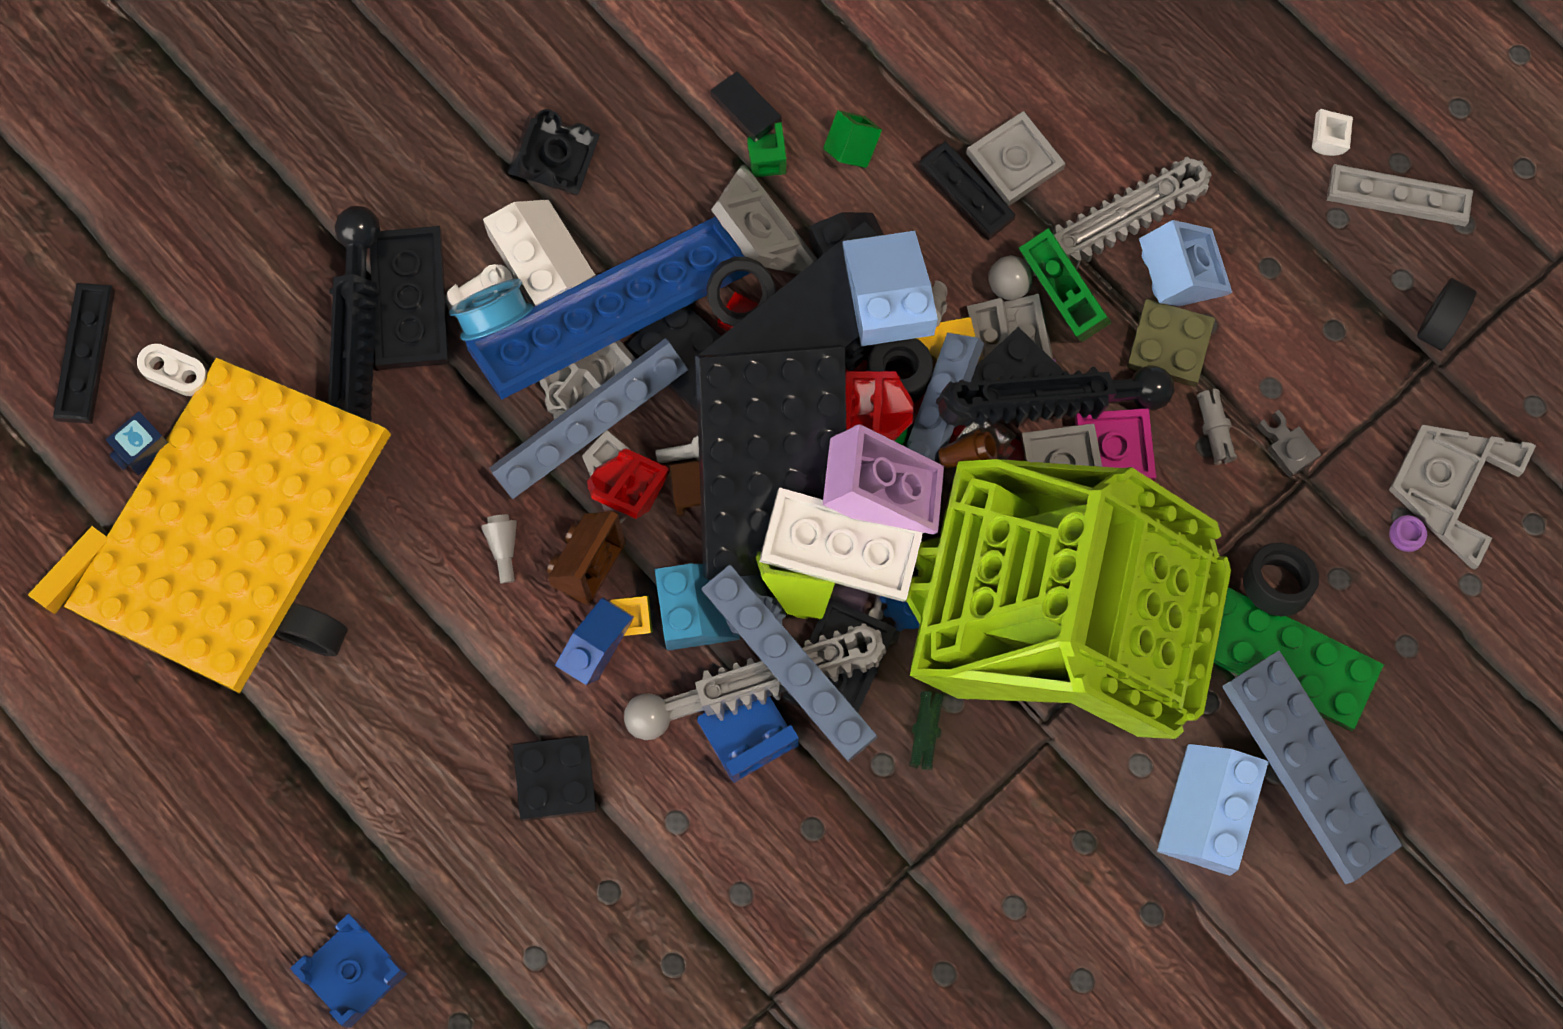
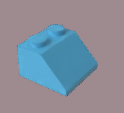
[654,563,740,651]

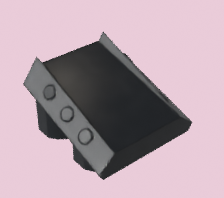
[508,109,600,195]

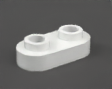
[137,344,207,396]

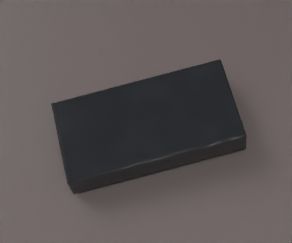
[710,71,782,142]

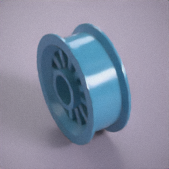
[449,279,533,341]

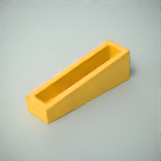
[28,526,108,615]

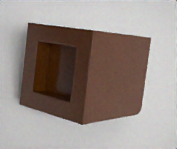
[670,461,701,516]

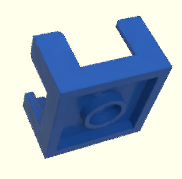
[290,914,407,1029]

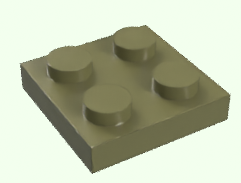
[1126,299,1215,387]

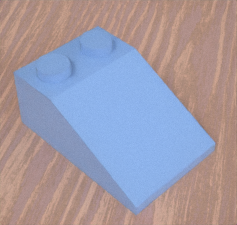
[842,231,938,346]

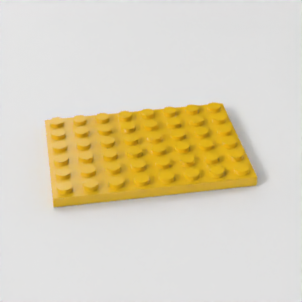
[64,358,391,694]

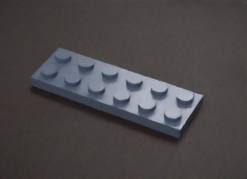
[1222,651,1402,885]

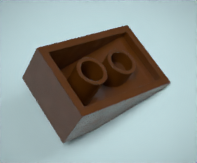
[547,511,625,607]

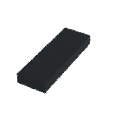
[919,141,1016,240]

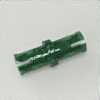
[909,691,944,770]

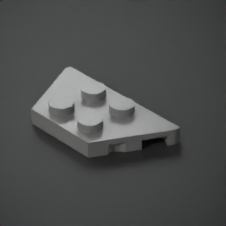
[711,164,817,274]

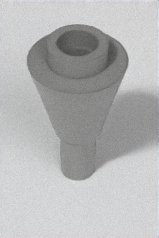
[481,514,517,584]

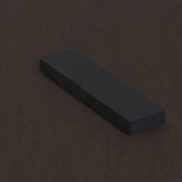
[53,283,115,424]

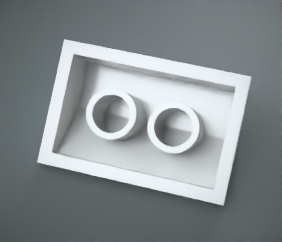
[483,199,596,307]

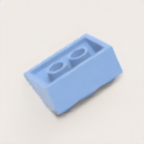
[1157,744,1269,876]

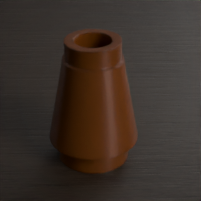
[939,430,997,469]

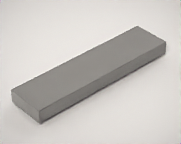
[1326,164,1473,227]

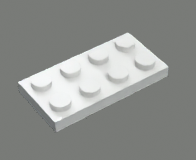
[759,488,923,602]

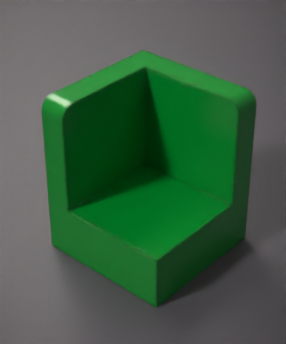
[824,110,882,168]
[747,122,786,177]

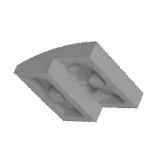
[967,294,1053,364]

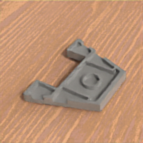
[1389,425,1536,570]

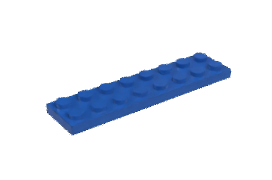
[465,217,750,400]

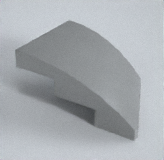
[540,340,636,420]

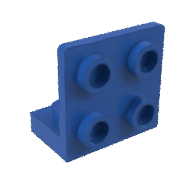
[697,696,799,783]

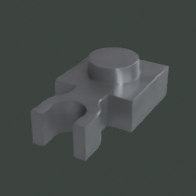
[1257,410,1322,478]

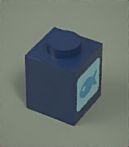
[105,411,168,476]

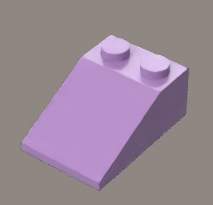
[823,424,944,534]

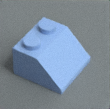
[1139,220,1232,306]

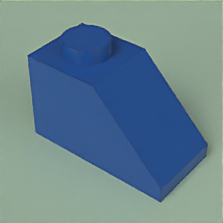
[555,597,634,685]

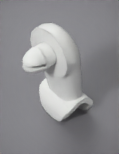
[446,264,513,317]

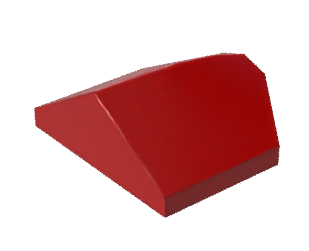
[846,371,914,441]
[587,448,670,519]

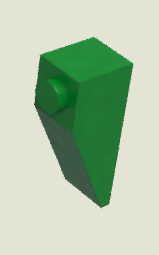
[1019,228,1112,342]

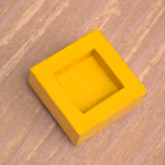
[610,595,653,636]

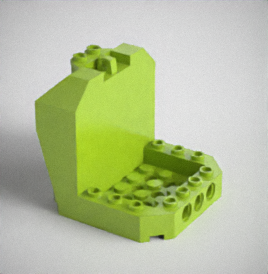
[905,459,1231,739]

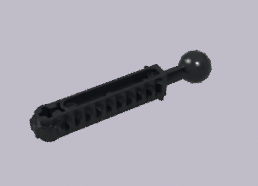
[328,206,381,422]
[936,365,1175,427]

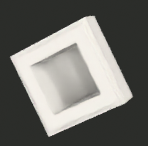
[1312,109,1353,156]

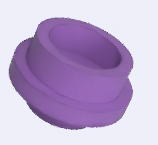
[1389,515,1427,552]

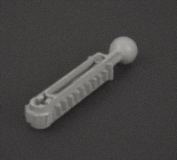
[988,157,1212,301]
[624,623,886,740]

